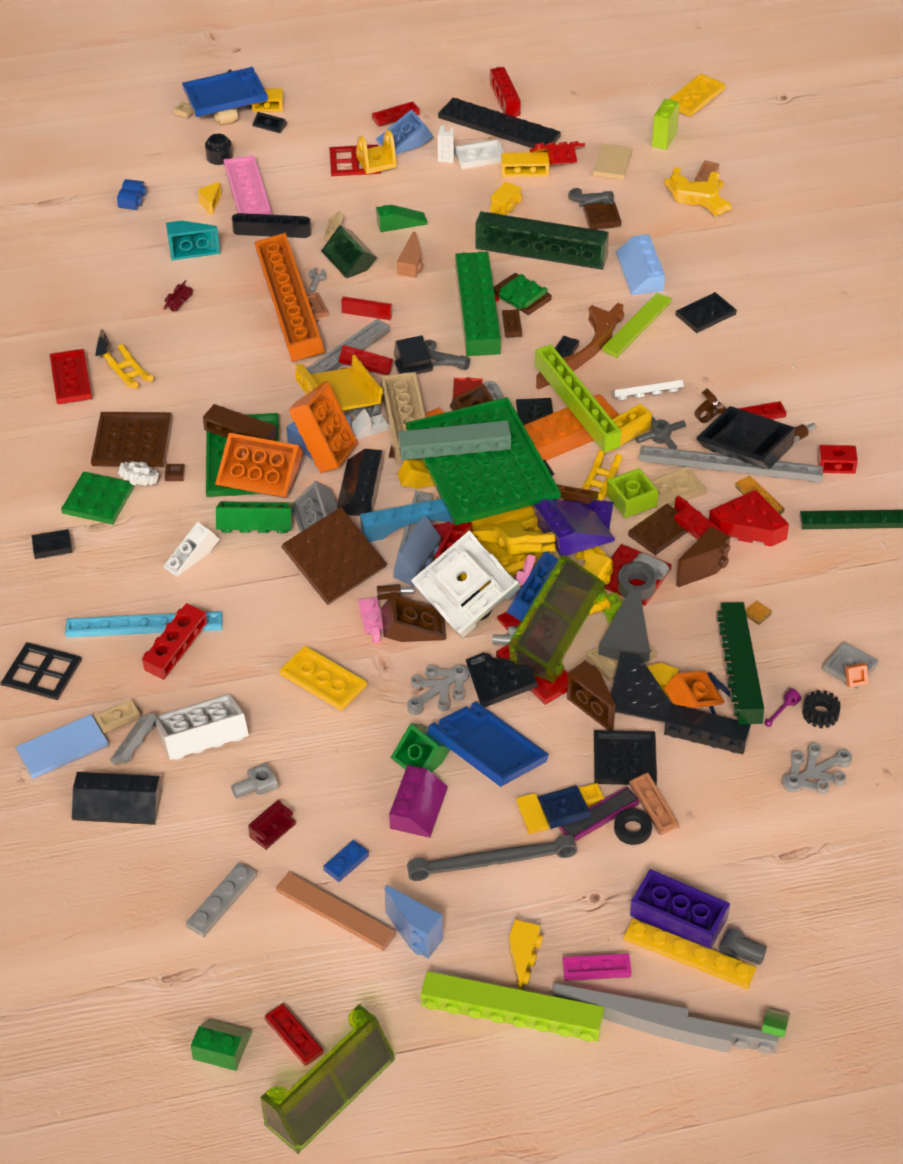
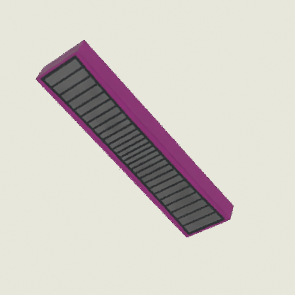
[559,787,639,841]

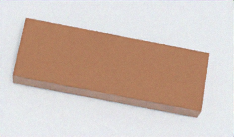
[629,773,679,835]

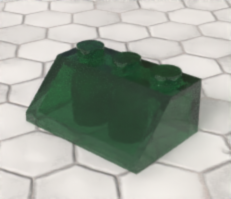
[321,225,377,278]

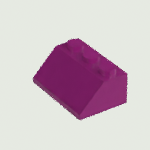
[389,765,448,838]

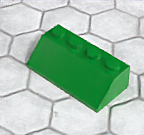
[216,501,294,533]

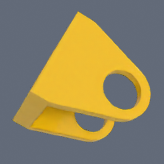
[356,130,396,174]

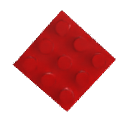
[602,544,672,606]

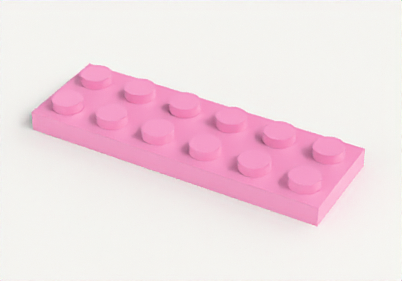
[223,155,272,215]

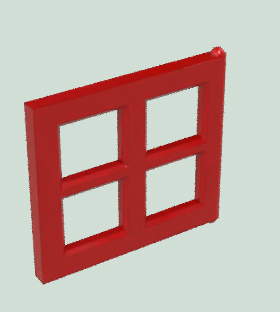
[329,144,381,177]

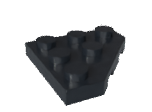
[465,652,539,707]
[611,652,671,723]

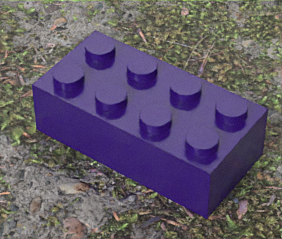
[630,869,730,949]

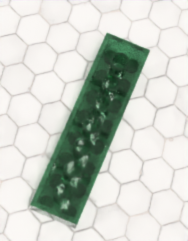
[475,211,609,270]

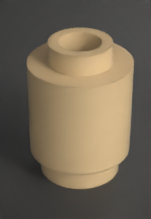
[214,108,238,125]

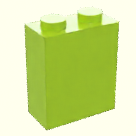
[652,99,679,150]

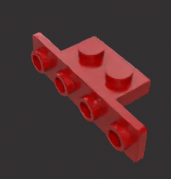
[529,141,585,165]
[674,496,727,540]

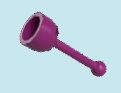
[765,688,802,727]

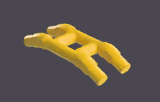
[102,344,153,389]
[581,449,623,501]

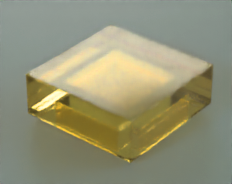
[746,601,772,625]

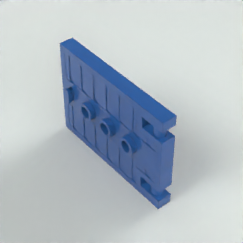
[182,67,268,117]
[428,702,549,787]

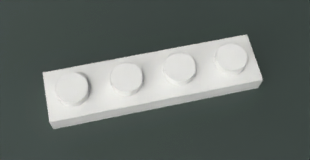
[611,380,684,401]

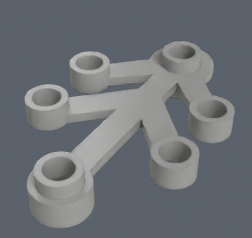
[407,665,470,715]
[782,743,852,794]

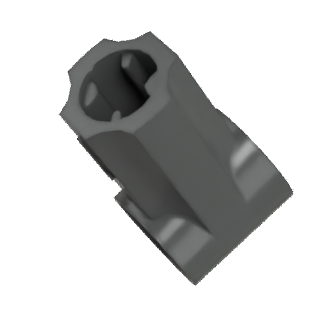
[719,929,767,965]

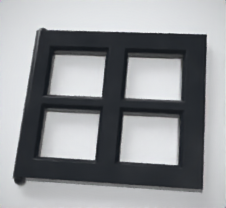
[0,642,82,700]

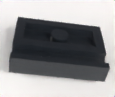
[31,529,73,559]

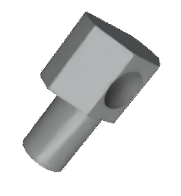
[231,763,279,799]

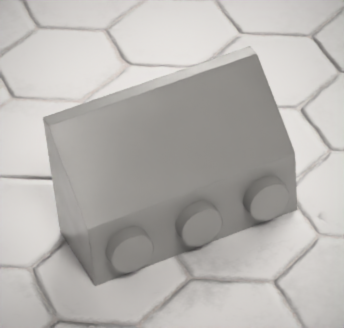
[294,480,338,532]

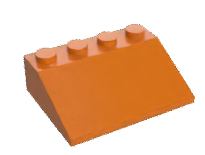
[289,381,358,473]
[215,433,303,498]

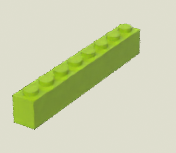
[535,344,621,453]
[421,971,604,1042]

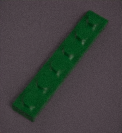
[799,510,903,530]

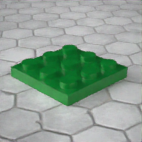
[61,471,135,525]

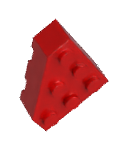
[709,490,789,547]

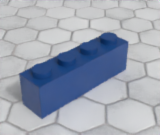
[507,552,561,622]

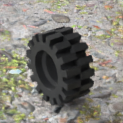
[802,690,841,728]

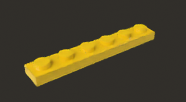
[624,919,757,989]

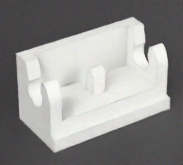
[438,126,454,163]

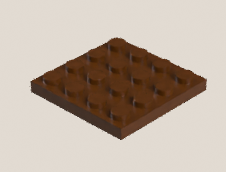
[91,412,172,467]
[281,507,387,605]

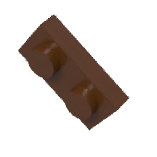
[502,309,522,338]

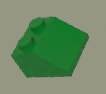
[390,723,450,772]
[190,1019,252,1071]

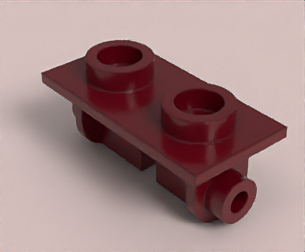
[164,280,193,312]

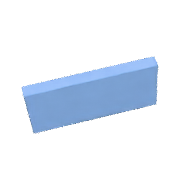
[16,714,108,779]

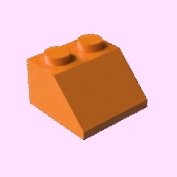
[664,670,725,708]

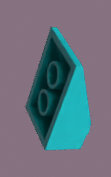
[166,220,220,261]

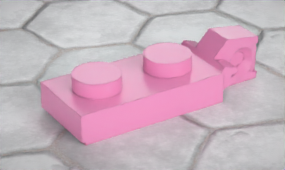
[358,597,383,643]

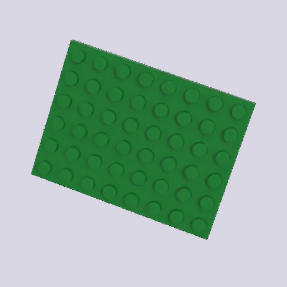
[406,397,561,526]

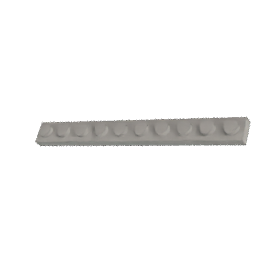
[639,445,823,482]

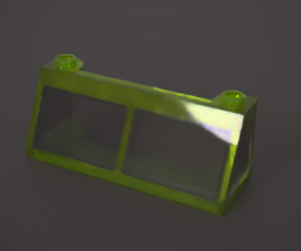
[509,555,607,683]
[260,1004,395,1154]

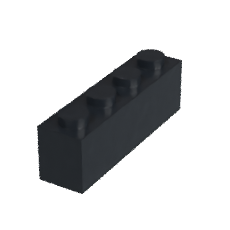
[664,704,751,755]

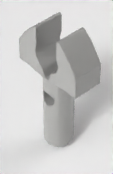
[309,268,326,292]

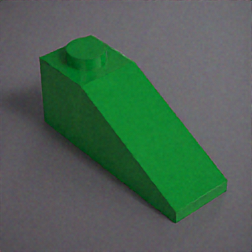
[376,205,428,232]

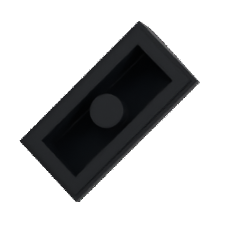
[252,112,287,133]
[95,329,109,356]

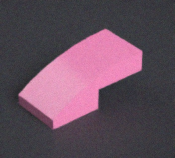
[514,555,535,595]

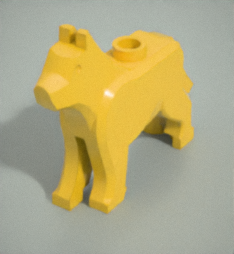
[664,167,732,217]
[472,514,556,556]
[547,546,613,616]

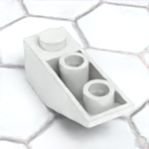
[163,522,220,577]

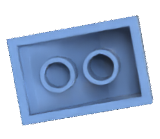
[376,109,434,155]
[384,885,443,959]

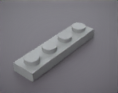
[186,862,257,938]

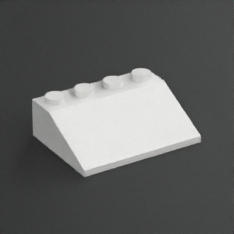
[154,694,249,760]

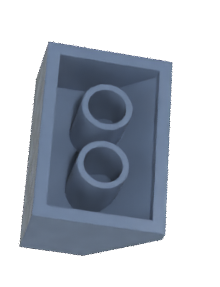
[393,516,441,587]

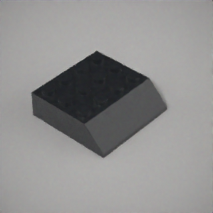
[697,406,795,470]

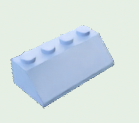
[616,234,665,295]

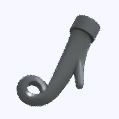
[568,188,614,207]
[425,339,470,370]

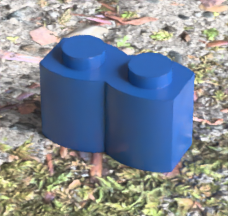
[117,179,147,210]

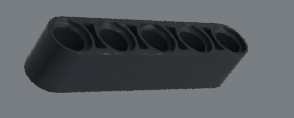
[232,213,311,238]

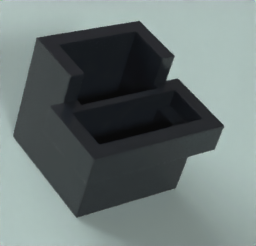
[394,335,433,375]

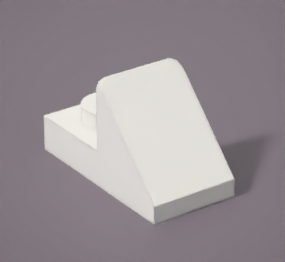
[351,409,389,440]

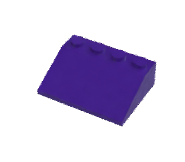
[533,499,615,557]

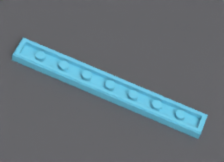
[65,611,222,638]

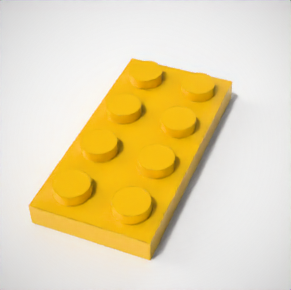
[669,73,726,117]
[279,646,367,711]

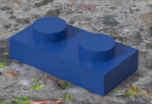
[323,840,369,882]

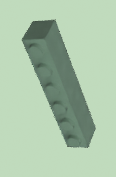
[398,421,511,460]

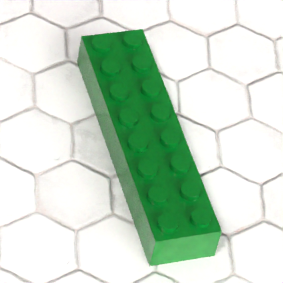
[455,251,501,356]

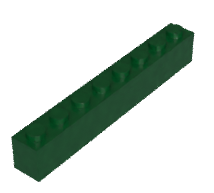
[716,602,764,725]

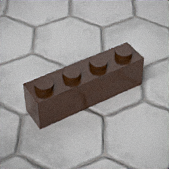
[203,404,277,441]

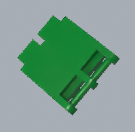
[499,274,548,309]

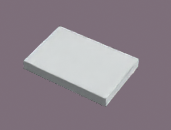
[454,139,505,169]

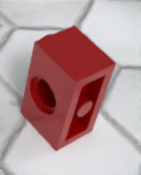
[817,445,858,474]

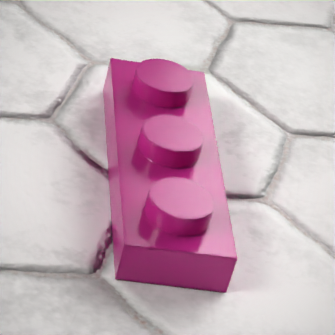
[562,953,632,981]

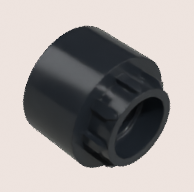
[205,133,233,165]

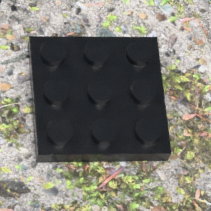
[594,730,657,786]

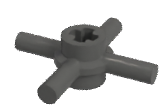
[635,416,686,449]

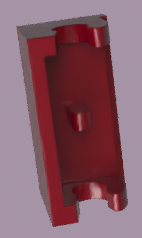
[248,800,296,850]

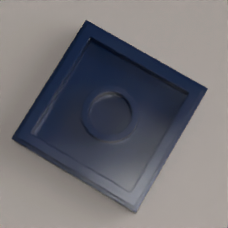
[538,785,591,829]

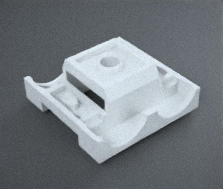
[411,530,521,639]

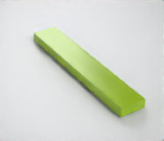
[602,292,671,358]

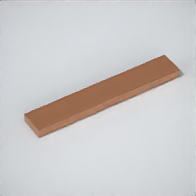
[276,872,396,951]

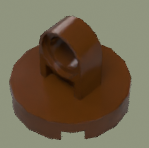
[695,388,726,423]

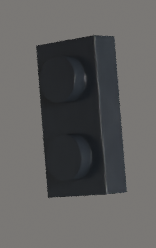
[555,335,579,358]

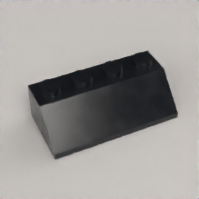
[337,449,383,516]
[72,772,162,825]

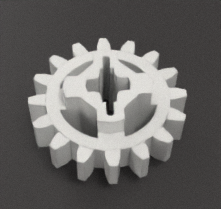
[118,461,159,486]

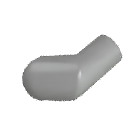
[492,626,519,645]

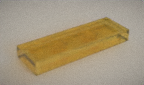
[735,476,785,514]

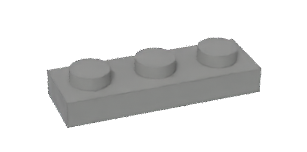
[110,712,157,765]

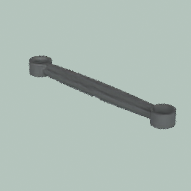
[407,835,577,881]

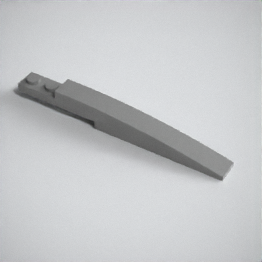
[553,983,779,1054]

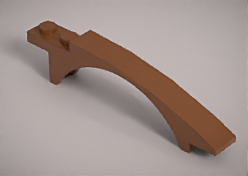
[536,302,624,389]

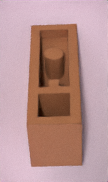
[397,232,423,278]

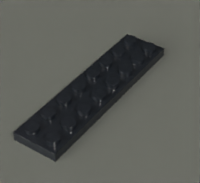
[438,97,561,148]

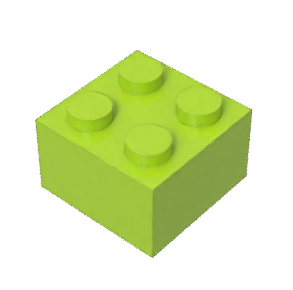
[607,468,658,519]

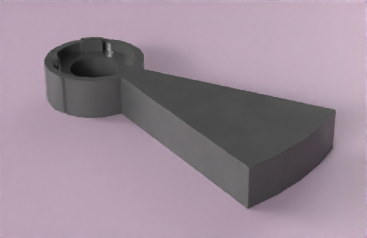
[598,562,657,662]

